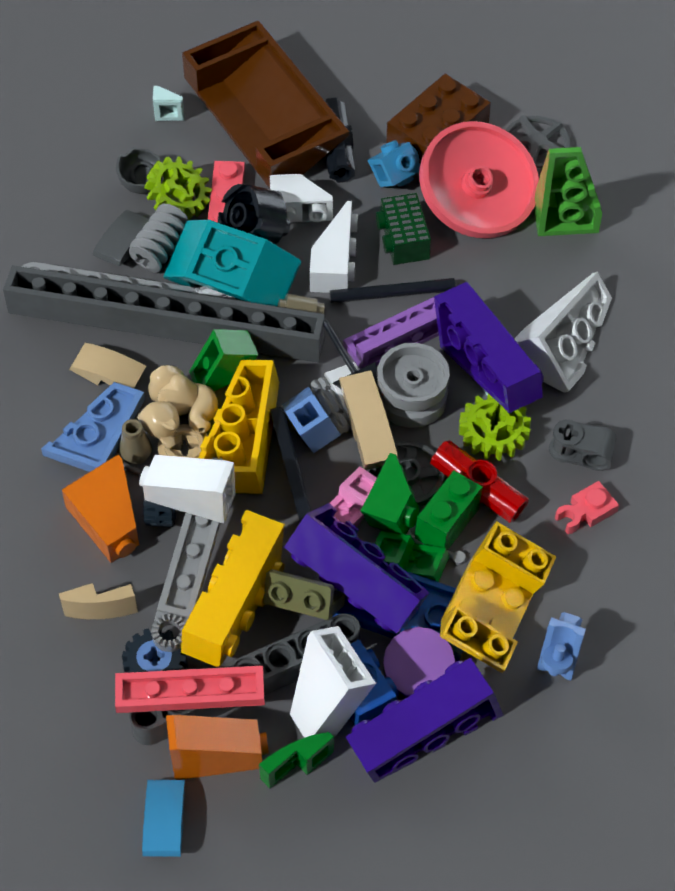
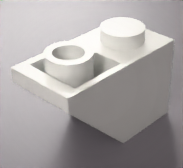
[270,174,333,223]

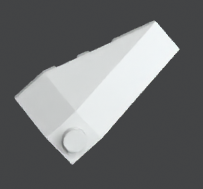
[515,272,612,392]

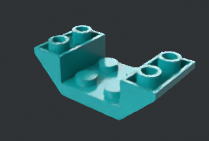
[163,220,302,307]

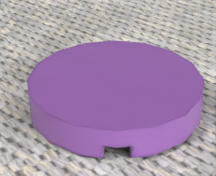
[383,627,455,697]

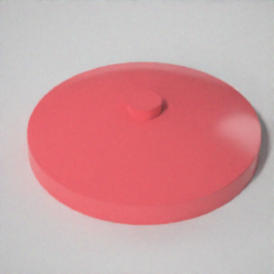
[419,121,539,239]

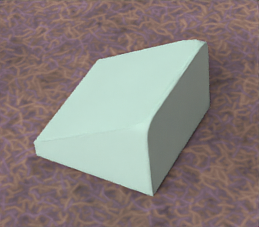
[153,86,185,121]

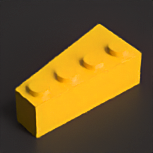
[198,360,280,494]
[181,510,285,667]

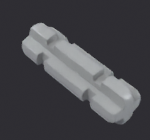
[311,377,350,434]

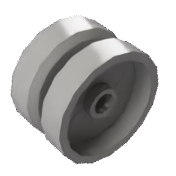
[377,343,450,428]

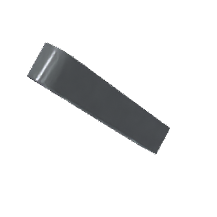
[129,613,360,745]

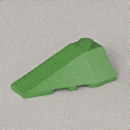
[534,147,602,236]

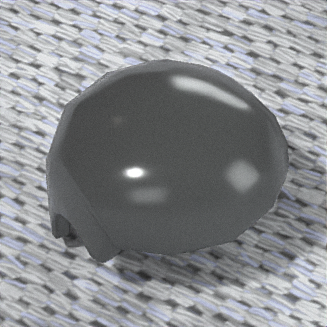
[116,147,163,194]

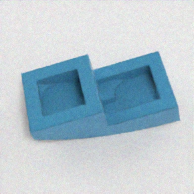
[142,780,185,857]

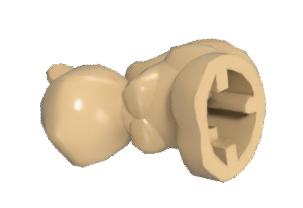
[137,365,218,449]

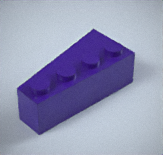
[434,282,544,413]
[284,503,429,634]
[345,657,504,783]

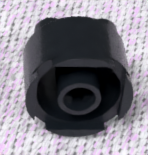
[218,184,290,245]

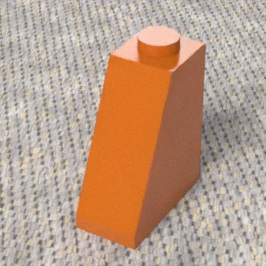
[62,455,139,563]
[166,715,269,780]

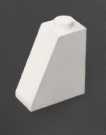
[139,455,235,524]
[290,626,376,738]

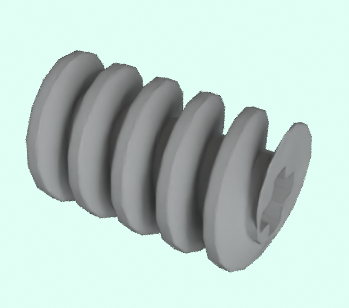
[129,203,188,273]

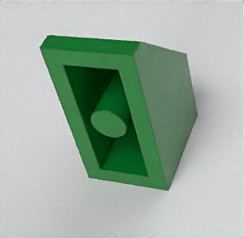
[189,329,258,391]
[361,453,419,535]

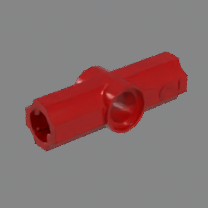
[430,440,529,523]

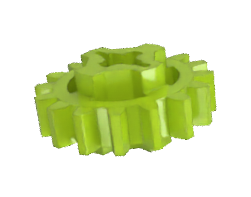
[144,156,212,221]
[459,393,531,461]

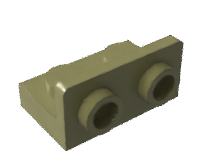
[263,569,346,620]

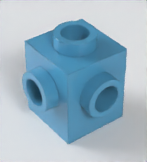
[368,140,420,187]

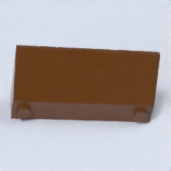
[182,20,349,188]

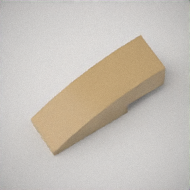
[339,370,398,470]

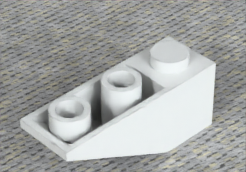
[310,201,358,293]

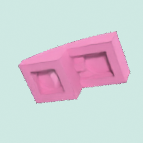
[330,466,377,527]

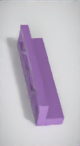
[343,297,439,369]

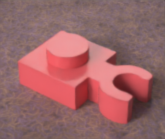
[555,481,619,534]

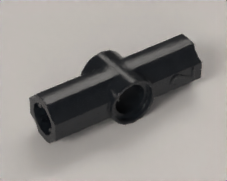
[325,98,355,183]

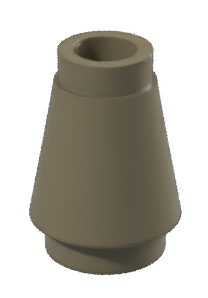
[119,419,152,464]

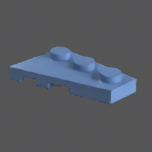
[41,382,145,472]

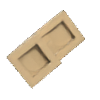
[69,343,146,388]
[59,583,138,619]

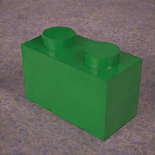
[415,470,483,550]

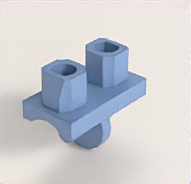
[537,612,586,681]

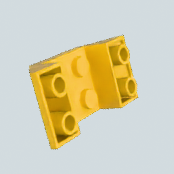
[440,521,556,673]

